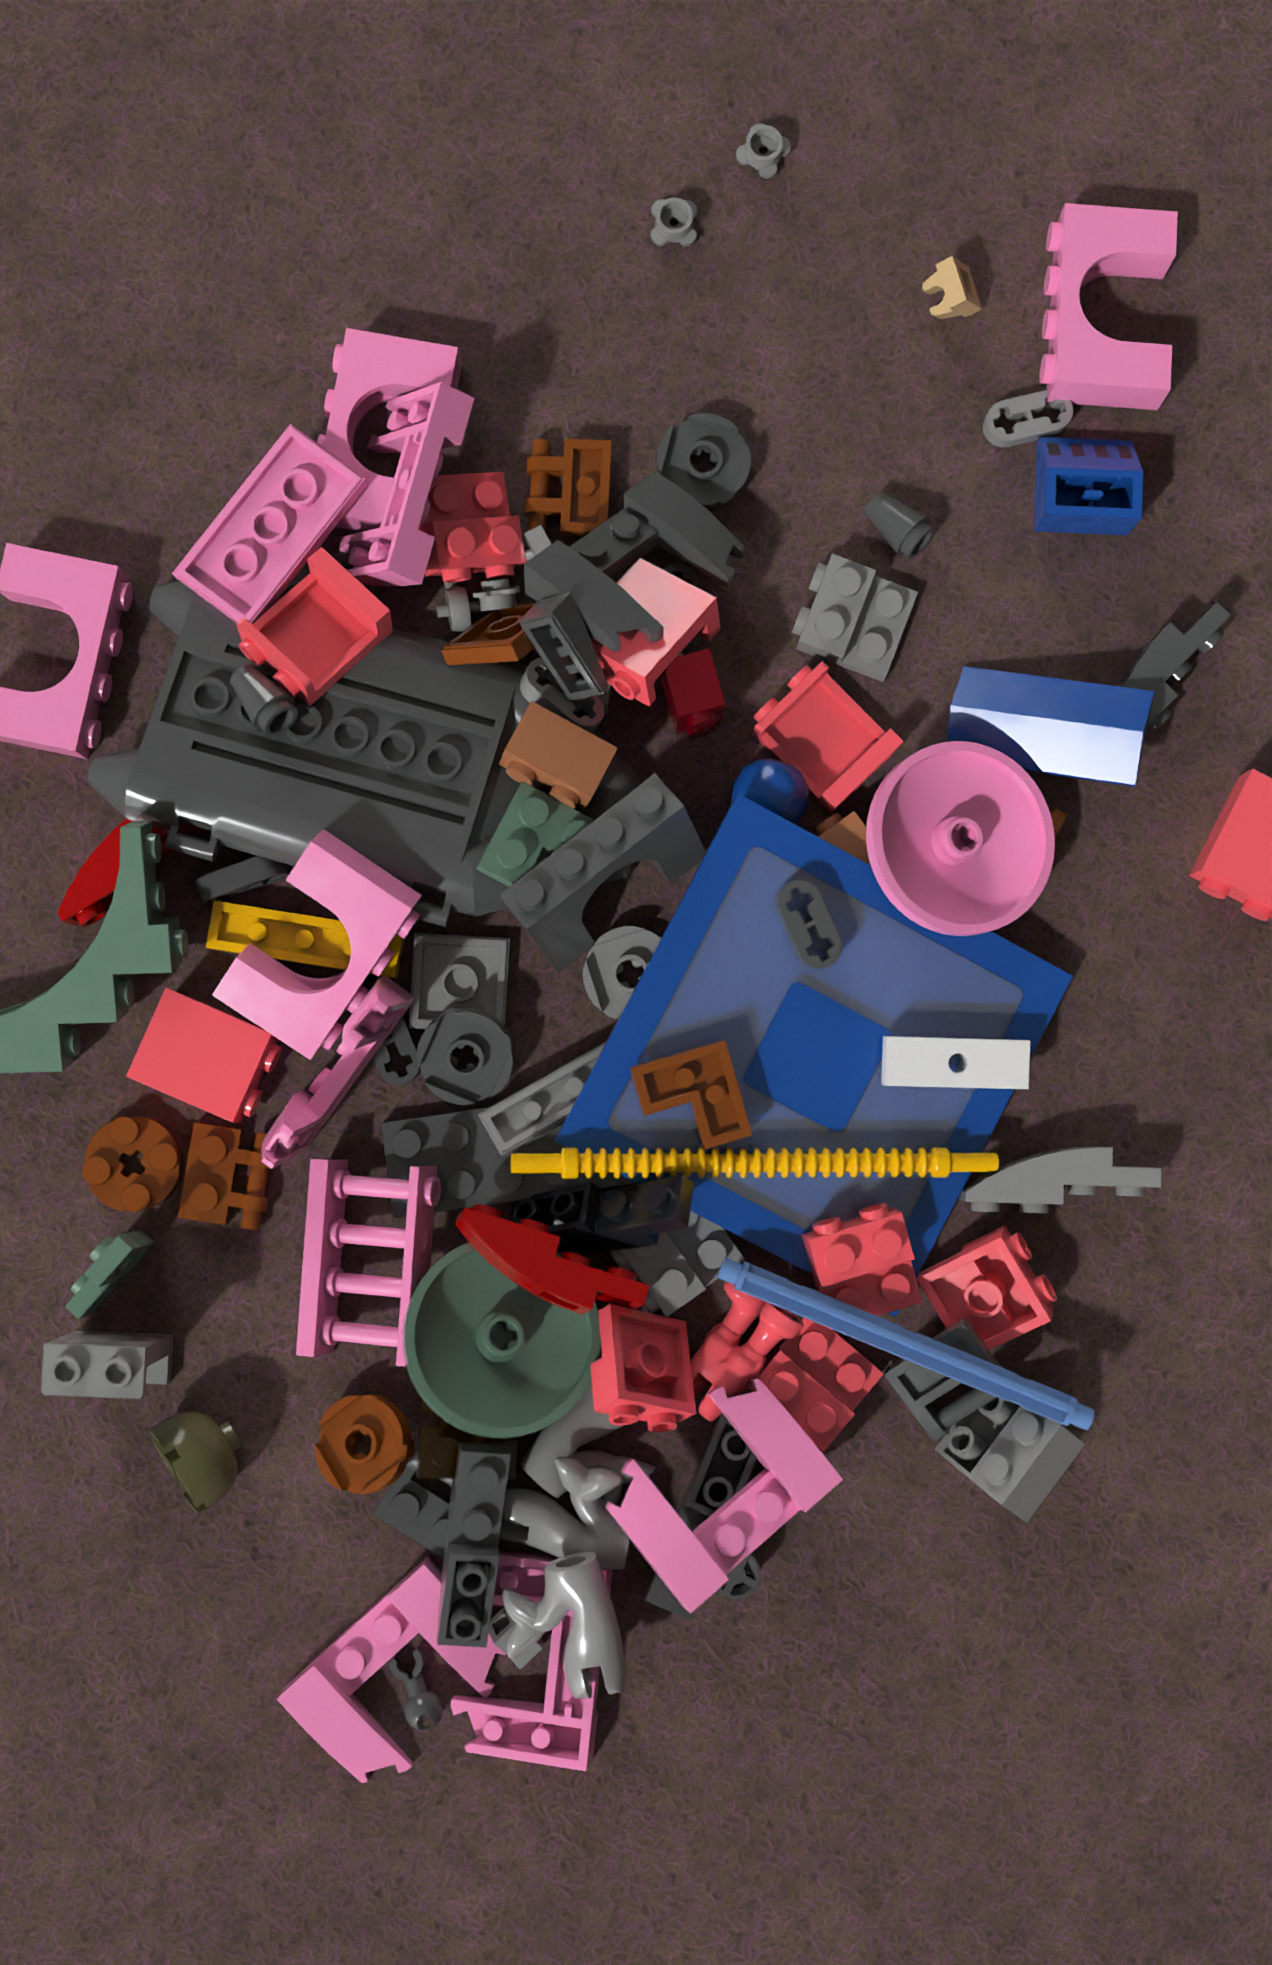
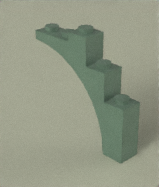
[0,821,188,1073]

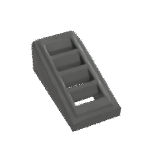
[519,592,609,701]

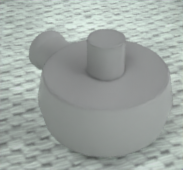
[436,582,480,632]

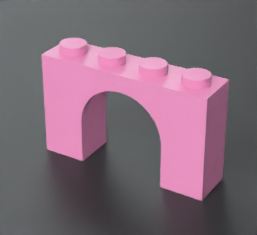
[1040,203,1178,410]
[317,328,462,532]
[0,543,133,759]
[212,829,422,1060]

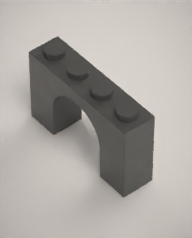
[499,773,706,973]

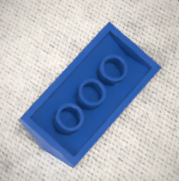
[946,666,1155,787]

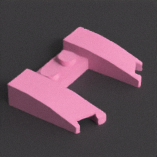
[339,382,474,586]
[262,975,416,1169]
[606,1378,843,1614]
[451,1551,613,1771]
[277,1556,506,1783]

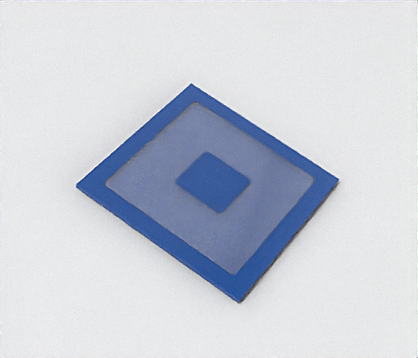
[555,794,1073,1317]

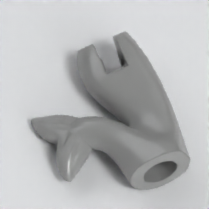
[519,1381,656,1505]
[499,1457,630,1570]
[503,1552,626,1699]

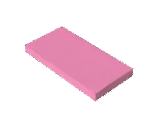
[172,424,368,624]

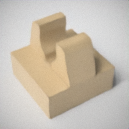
[922,256,983,319]

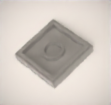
[409,933,510,1029]

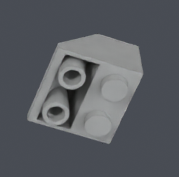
[934,1398,1085,1522]

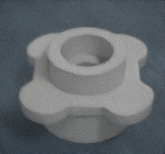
[736,123,791,179]
[651,197,697,247]
[473,578,520,611]

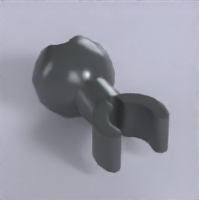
[389,1648,443,1731]

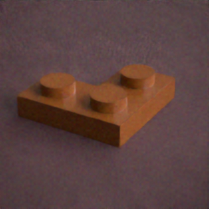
[629,1039,752,1149]

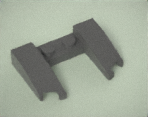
[524,471,744,652]

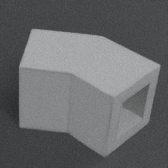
[489,1607,546,1669]

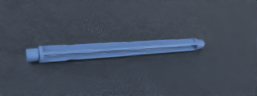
[716,1257,1095,1430]

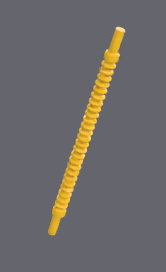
[510,1147,999,1179]

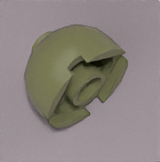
[149,1411,242,1515]

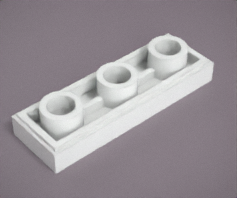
[881,1036,1030,1089]

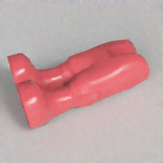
[690,1281,804,1422]

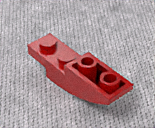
[57,818,209,927]
[455,1204,650,1315]

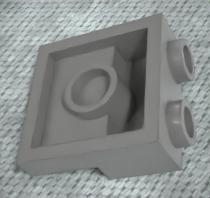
[792,554,918,682]
[609,1211,745,1317]

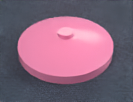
[866,741,1055,936]

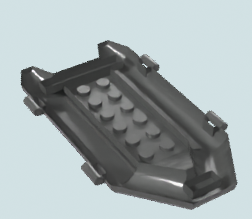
[88,580,645,927]

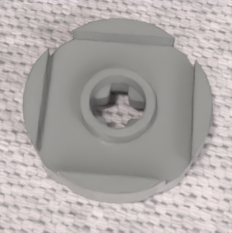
[583,926,661,1020]

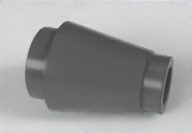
[864,491,935,559]
[230,664,298,736]

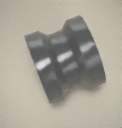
[718,1551,761,1599]

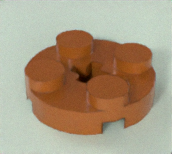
[82,1117,183,1212]
[315,1394,415,1494]

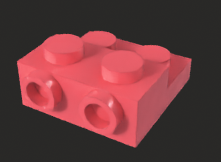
[418,472,526,583]
[801,1203,923,1331]
[916,1225,1057,1350]
[590,1304,696,1433]
[748,1317,884,1452]

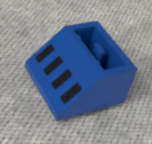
[1034,437,1143,536]

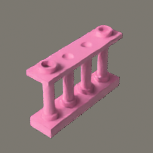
[296,1158,441,1367]

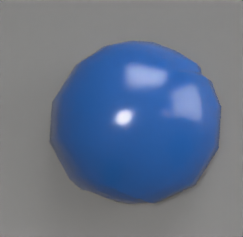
[731,758,809,824]

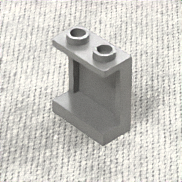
[41,1330,173,1399]

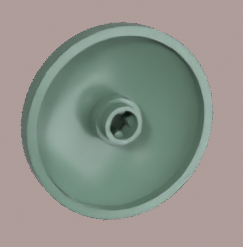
[402,1242,601,1438]

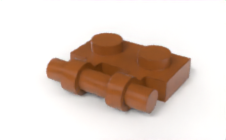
[524,438,612,537]
[177,1122,275,1230]

